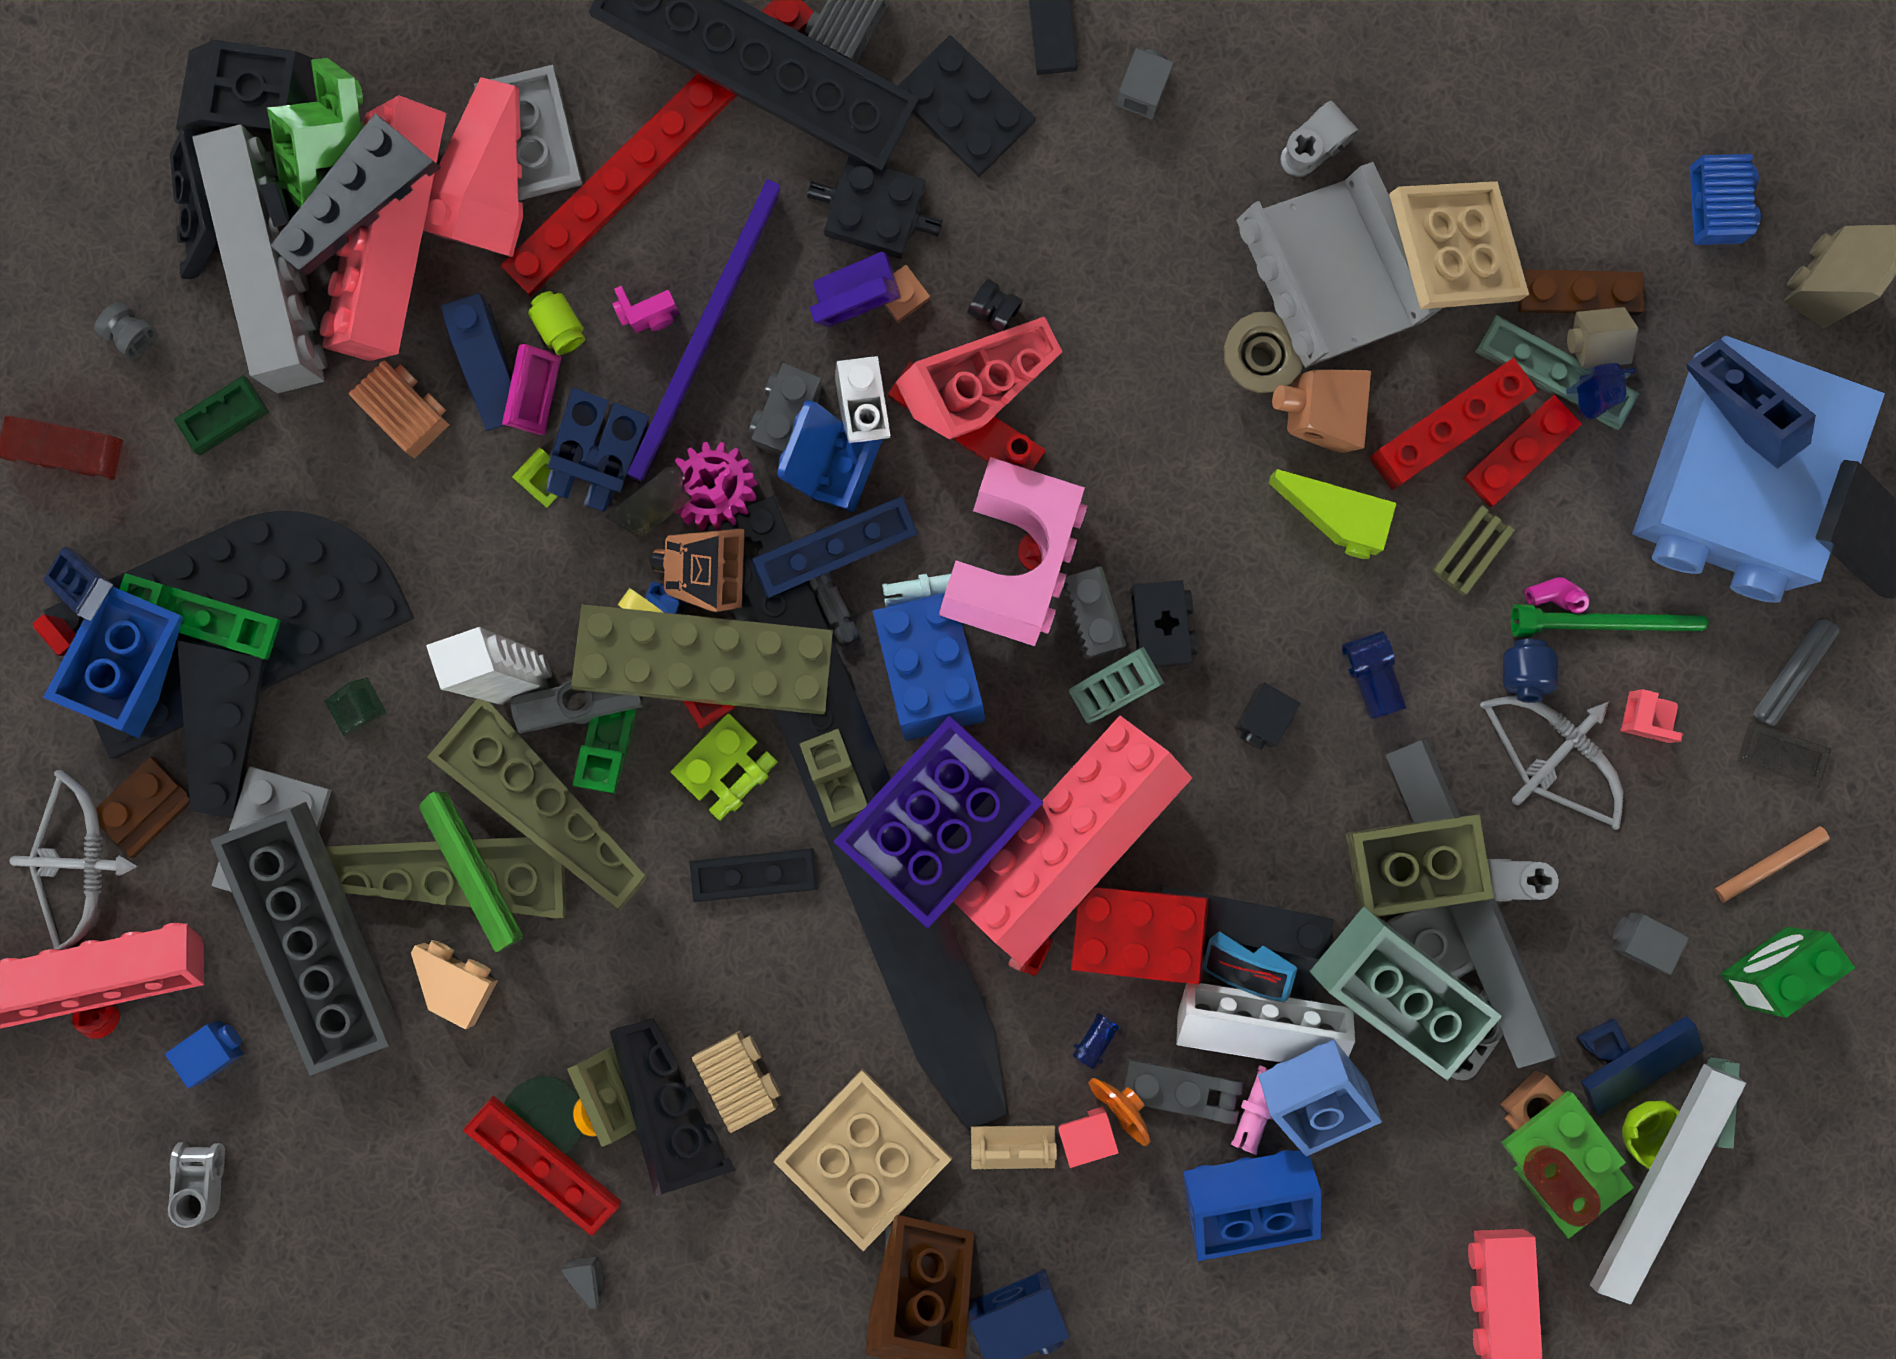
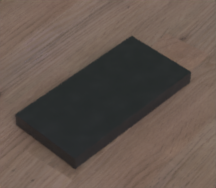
[1815,460,1896,599]

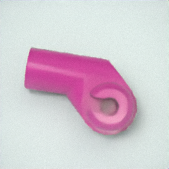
[1524,577,1590,613]

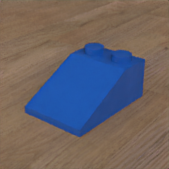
[43,587,183,738]

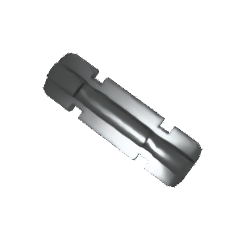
[809,572,859,645]

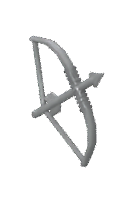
[1480,695,1624,830]
[9,770,138,950]

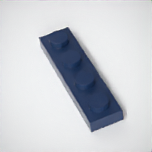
[750,496,918,598]

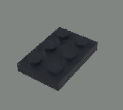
[898,35,1036,177]

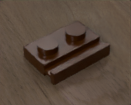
[96,757,190,858]

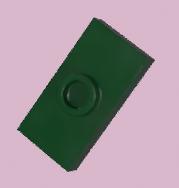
[174,375,269,455]

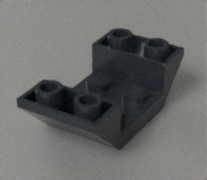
[176,40,349,134]

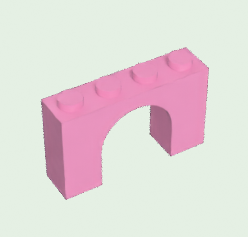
[939,457,1087,646]

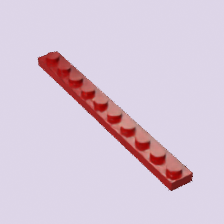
[500,0,814,297]

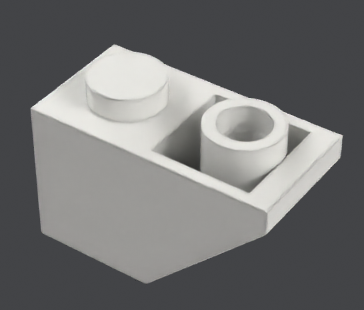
[835,356,891,443]

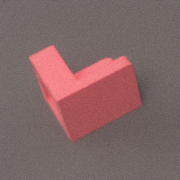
[1621,689,1683,743]
[1058,1107,1118,1168]

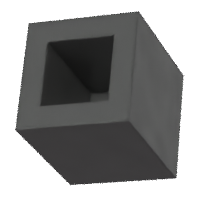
[1115,48,1174,120]
[1613,912,1689,975]

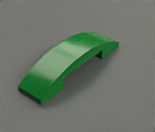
[119,573,281,660]
[573,708,636,794]

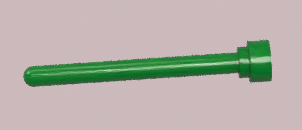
[1511,604,1709,637]

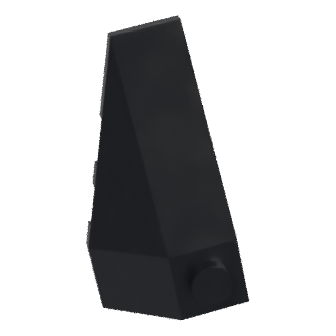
[1161,886,1334,999]

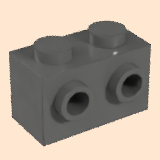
[749,363,824,457]

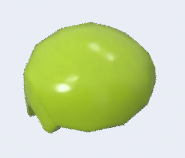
[1622,1101,1679,1169]

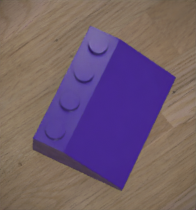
[833,716,1044,928]

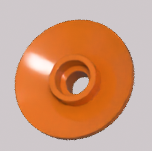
[1088,1078,1151,1146]

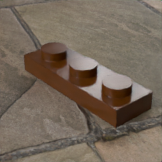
[1518,269,1644,315]

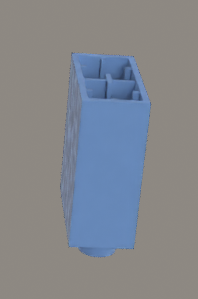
[1632,336,1885,603]

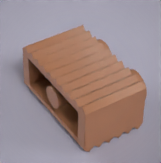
[349,360,450,459]

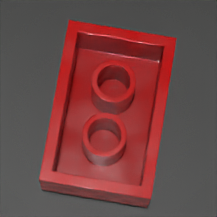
[1071,886,1209,985]

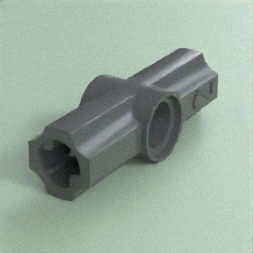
[511,680,643,734]

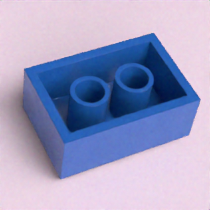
[873,593,985,741]

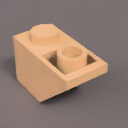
[411,940,498,1029]

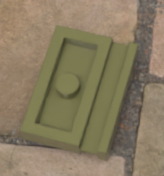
[567,1046,636,1147]

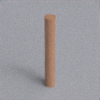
[1714,826,1830,903]

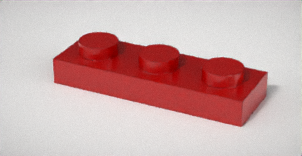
[1463,395,1582,508]

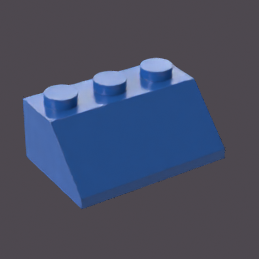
[1183,1150,1321,1261]

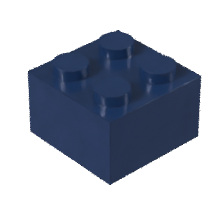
[968,1269,1070,1359]

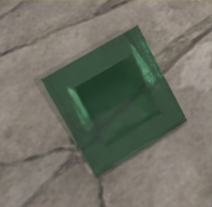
[324,677,387,736]

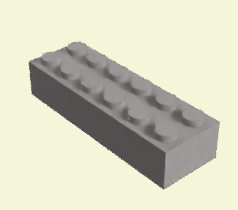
[192,124,328,394]

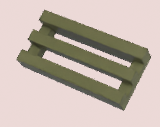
[1431,505,1515,596]

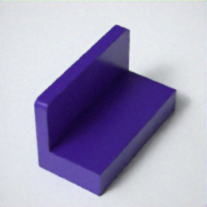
[809,252,901,327]

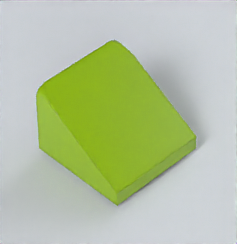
[512,447,558,508]

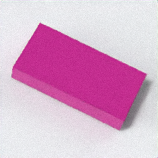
[502,344,562,435]

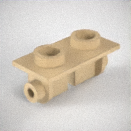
[971,1125,1057,1169]

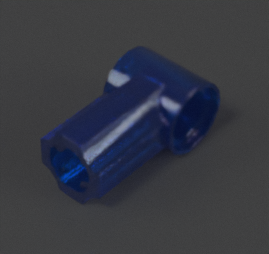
[1342,631,1406,719]

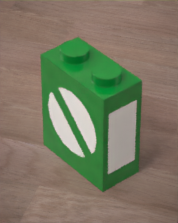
[1720,927,1855,1018]

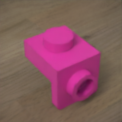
[612,286,680,334]

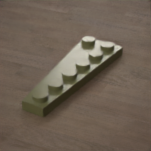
[427,699,648,911]
[326,837,567,918]

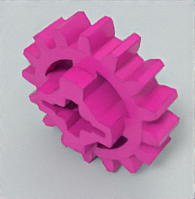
[666,442,758,531]

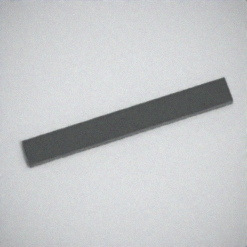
[1386,738,1561,1068]

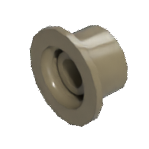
[1223,312,1303,393]

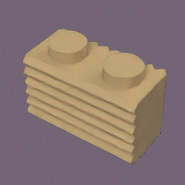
[692,1031,781,1133]

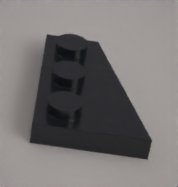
[170,128,217,279]

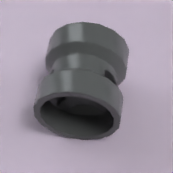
[94,301,157,359]

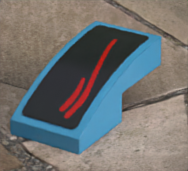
[1203,931,1298,1002]

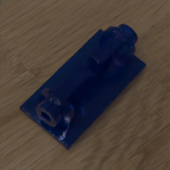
[1566,363,1636,419]

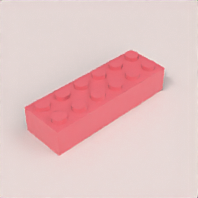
[320,95,446,361]
[953,716,1192,966]

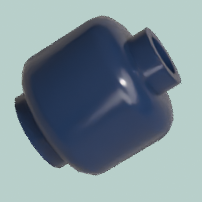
[1503,639,1559,703]

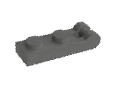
[1123,1059,1244,1124]

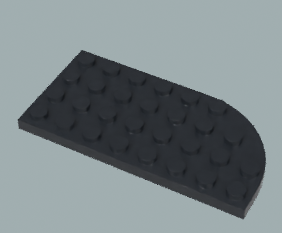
[44,511,415,759]

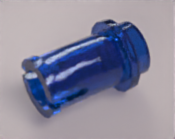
[1072,1013,1121,1069]

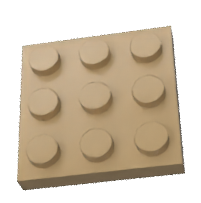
[1389,181,1529,309]
[773,1068,952,1251]

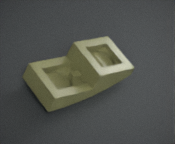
[800,729,868,827]

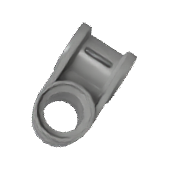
[1280,100,1359,178]
[1487,859,1559,901]
[168,1142,225,1228]

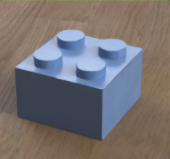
[1258,1039,1382,1157]

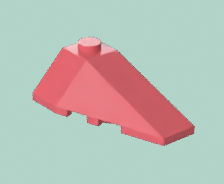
[423,77,523,257]

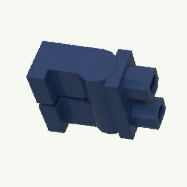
[546,387,649,512]

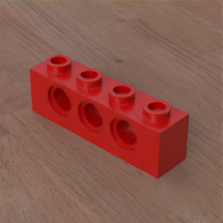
[1369,357,1538,491]

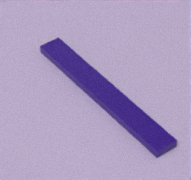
[627,179,781,484]

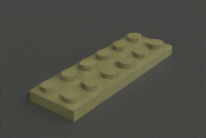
[571,604,833,715]

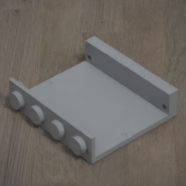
[1236,162,1442,368]

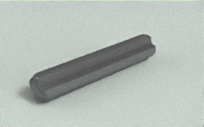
[1753,619,1840,726]

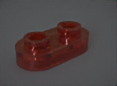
[1523,1145,1601,1227]

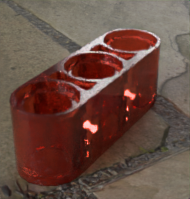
[0,416,124,480]

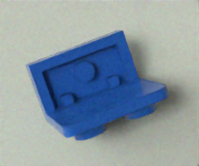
[777,400,883,513]

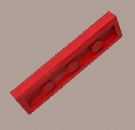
[463,1095,621,1236]

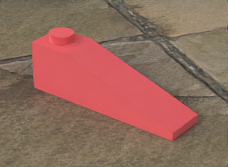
[896,316,1063,440]

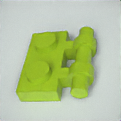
[670,713,778,821]

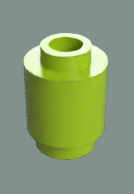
[528,291,585,355]

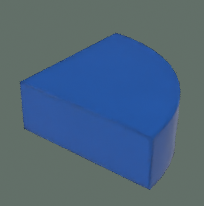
[645,581,687,614]

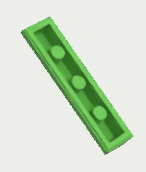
[419,791,523,952]

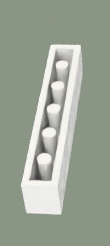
[426,627,552,705]

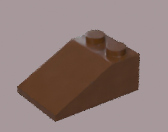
[865,1215,974,1359]

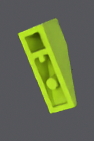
[1269,469,1396,559]

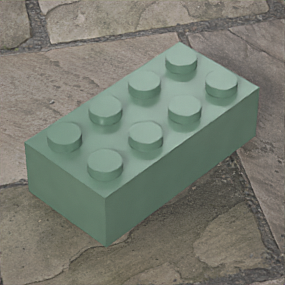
[1310,907,1502,1081]

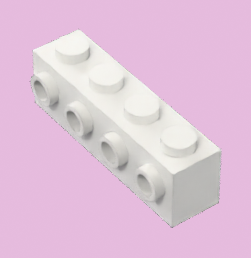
[1176,983,1355,1062]

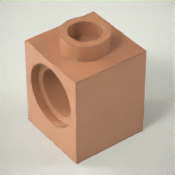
[1500,1070,1564,1131]

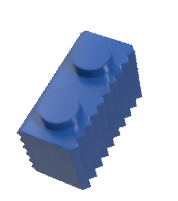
[1690,154,1761,245]

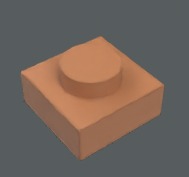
[885,265,930,323]

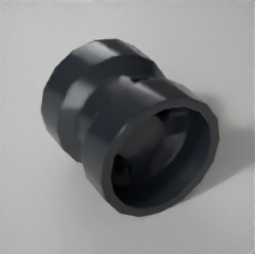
[967,279,1023,333]

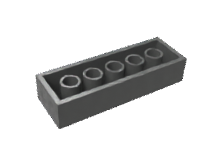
[210,802,402,1076]

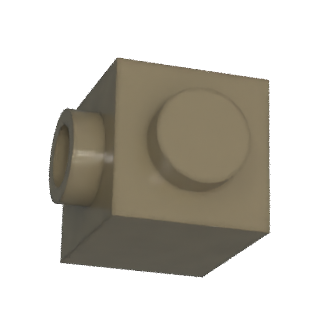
[1567,307,1638,369]

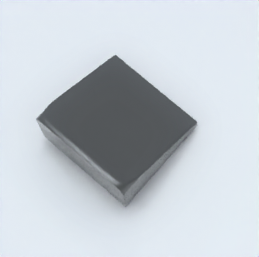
[561,1256,605,1309]

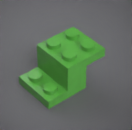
[267,58,365,208]
[1501,1091,1634,1239]

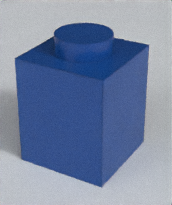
[165,1020,244,1089]

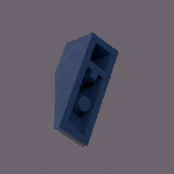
[440,293,512,431]
[1687,339,1816,469]

